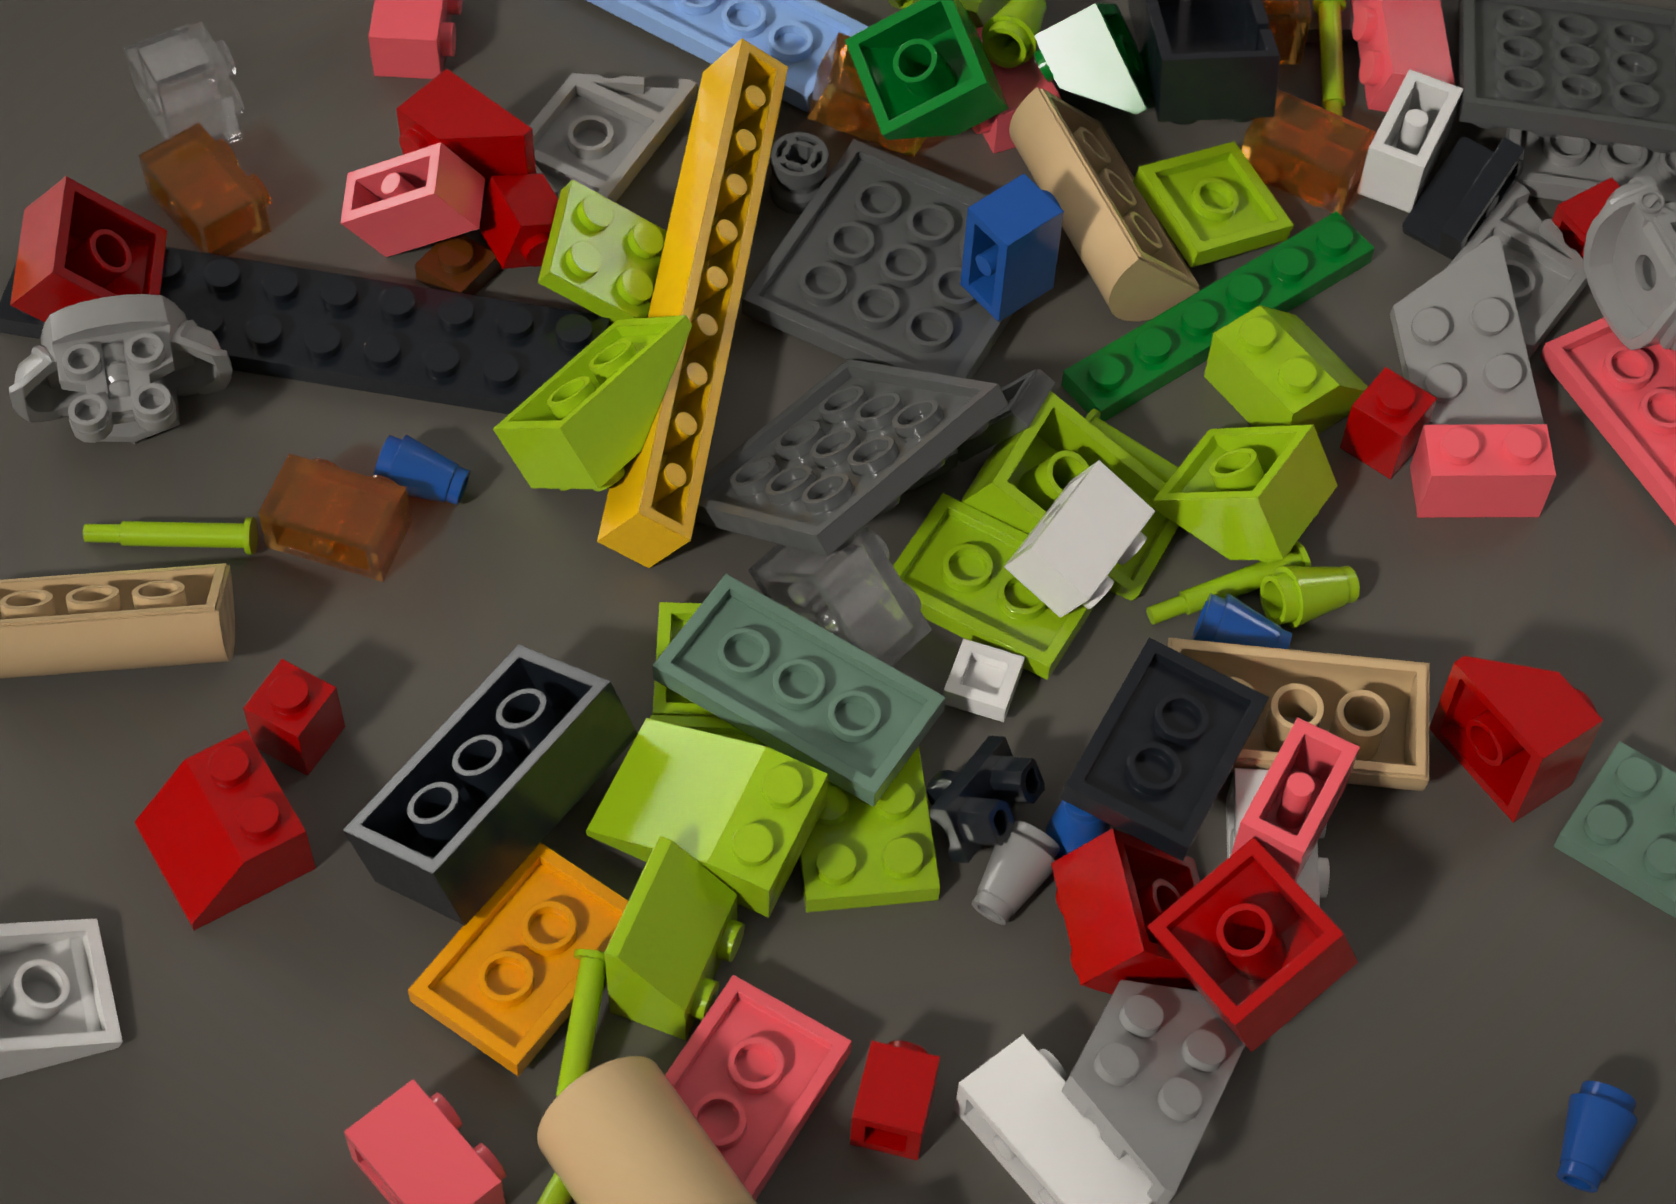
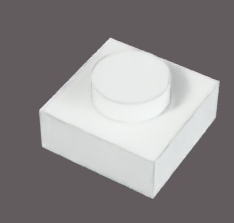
[943,638,1025,722]

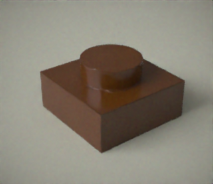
[415,234,500,295]

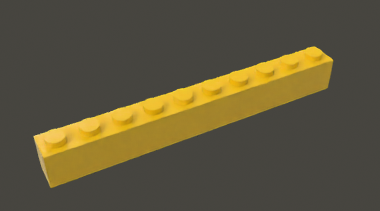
[597,38,788,568]

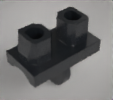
[926,735,1045,863]

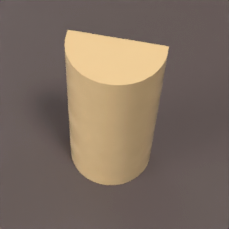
[1009,87,1200,322]
[0,563,235,679]
[1167,638,1430,791]
[537,1056,757,1204]

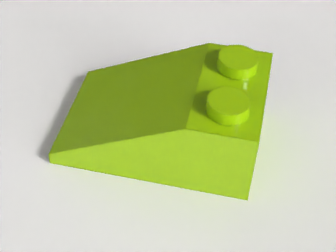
[493,315,692,491]
[961,391,1179,601]
[586,718,828,918]

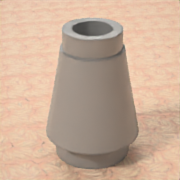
[971,821,1060,925]

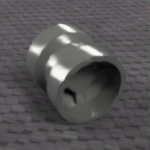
[770,132,829,214]

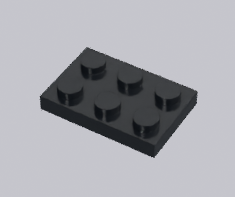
[1060,637,1269,861]

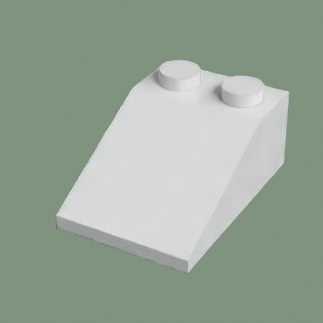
[0,918,123,1080]

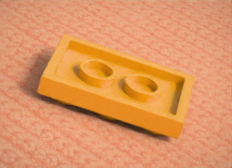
[408,843,628,1077]

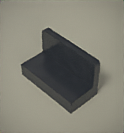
[1402,137,1525,260]

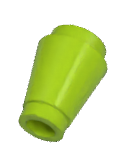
[982,0,1046,68]
[1260,566,1360,628]

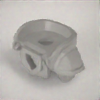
[1583,175,1676,351]
[9,294,232,445]

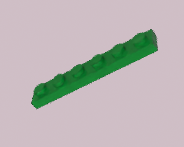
[1061,211,1375,422]

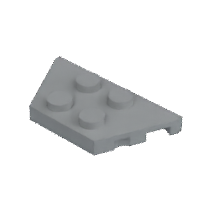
[529,73,697,203]
[1447,182,1588,359]
[1390,235,1544,425]
[1062,980,1245,1204]

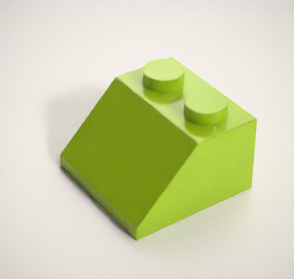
[1204,305,1368,435]
[1152,425,1338,563]
[604,835,745,1040]

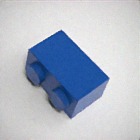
[960,174,1064,322]

